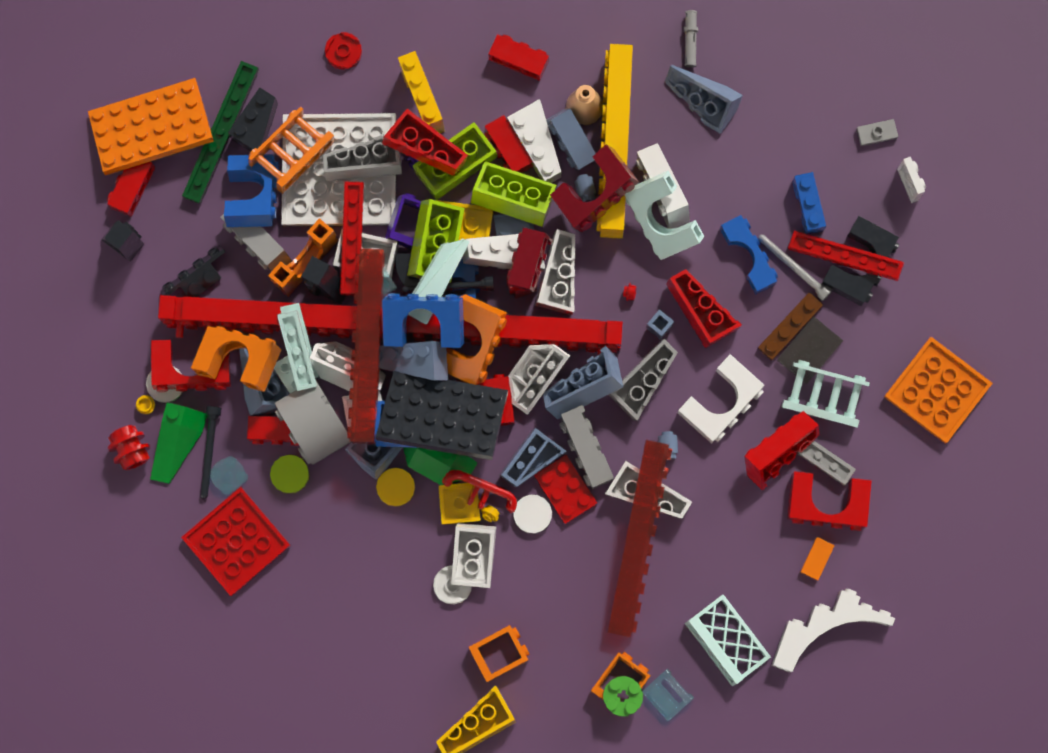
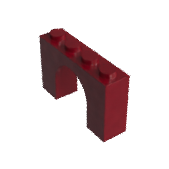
[550,144,639,232]

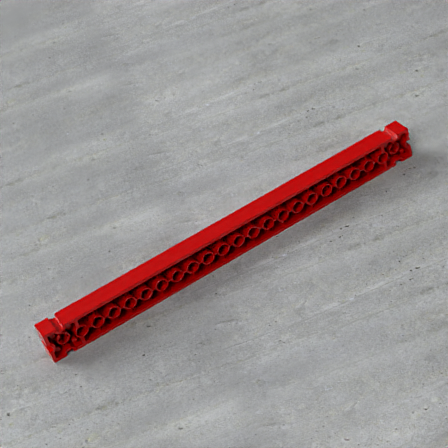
[158,295,623,356]

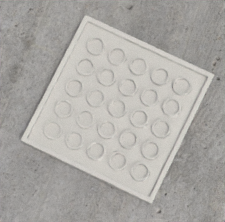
[282,113,396,226]

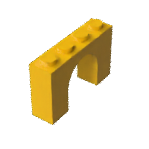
[398,51,445,134]

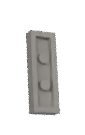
[797,441,856,486]

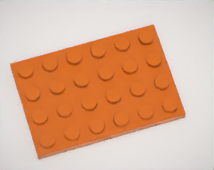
[88,78,214,176]

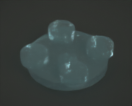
[210,456,248,495]

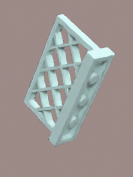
[685,595,771,686]

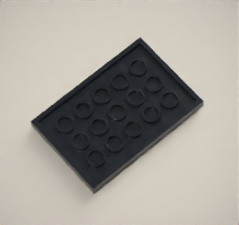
[376,371,508,460]

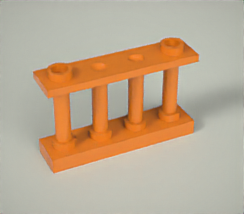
[248,107,334,194]

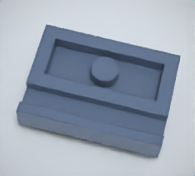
[494,214,534,236]

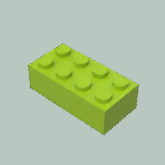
[413,122,497,200]
[471,161,557,227]
[407,199,465,283]

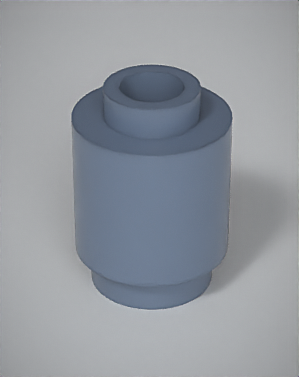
[574,174,597,202]
[658,431,678,460]

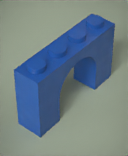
[224,154,279,228]
[382,293,464,348]

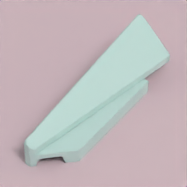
[408,239,469,324]

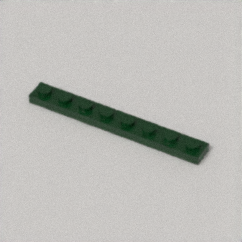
[182,61,259,204]

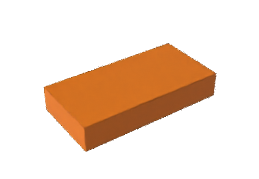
[800,537,835,581]

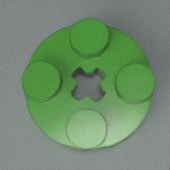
[603,676,643,716]

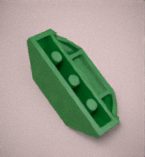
[403,447,478,485]

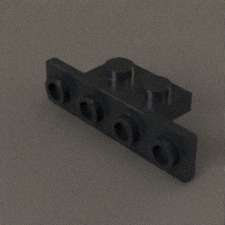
[160,245,225,297]

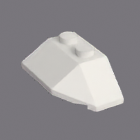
[310,342,386,394]
[508,344,570,415]

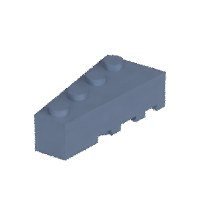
[370,341,448,380]
[543,346,623,419]

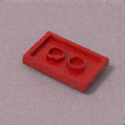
[534,455,598,524]

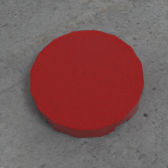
[325,32,362,70]

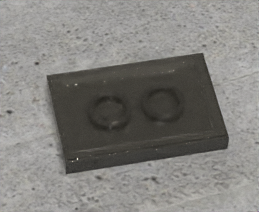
[777,317,843,384]

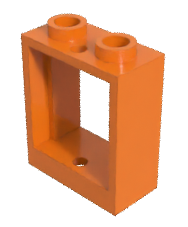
[469,625,530,682]
[591,652,651,700]

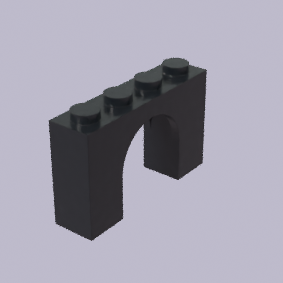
[821,216,899,306]

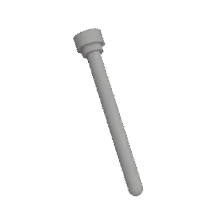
[758,235,832,301]

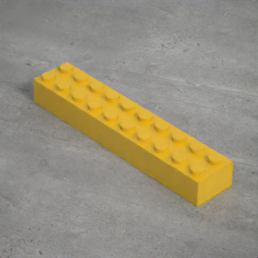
[597,44,633,238]

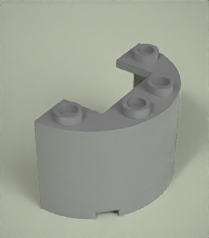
[275,381,353,465]

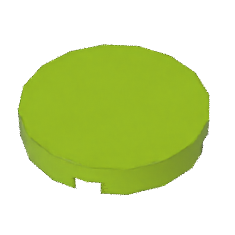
[270,455,309,493]

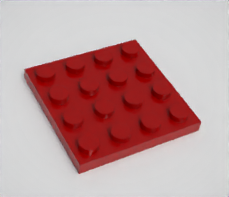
[181,487,291,596]

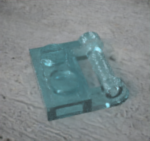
[642,668,694,721]

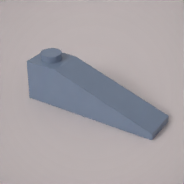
[239,348,290,416]

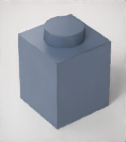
[646,310,674,340]

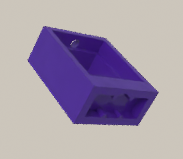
[385,193,424,250]

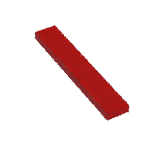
[340,182,364,296]
[788,231,904,281]

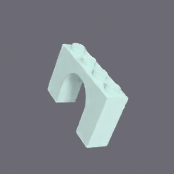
[625,171,704,260]

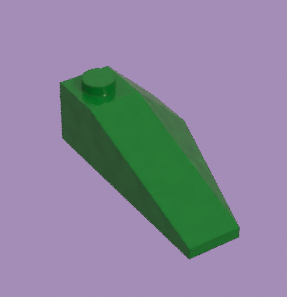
[150,402,207,484]

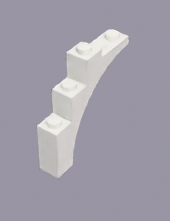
[771,588,895,672]

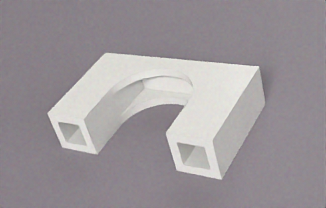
[677,354,764,444]

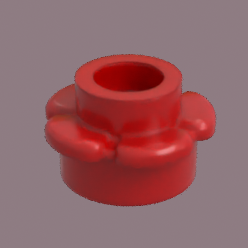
[623,283,637,301]

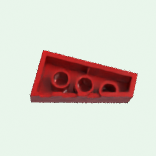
[382,109,468,176]
[666,269,742,348]
[744,411,820,490]

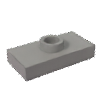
[856,119,898,146]

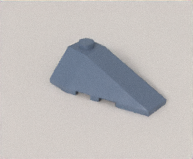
[665,65,743,133]
[345,426,403,480]

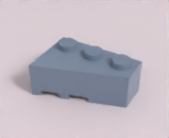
[546,109,596,170]
[499,428,566,487]

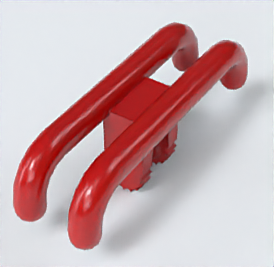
[442,470,517,513]

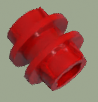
[108,425,150,471]

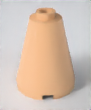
[566,85,603,125]

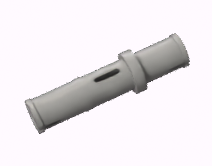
[683,10,698,68]

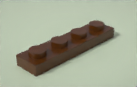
[758,292,823,361]

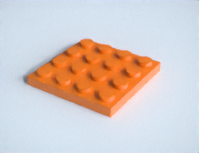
[884,337,993,444]

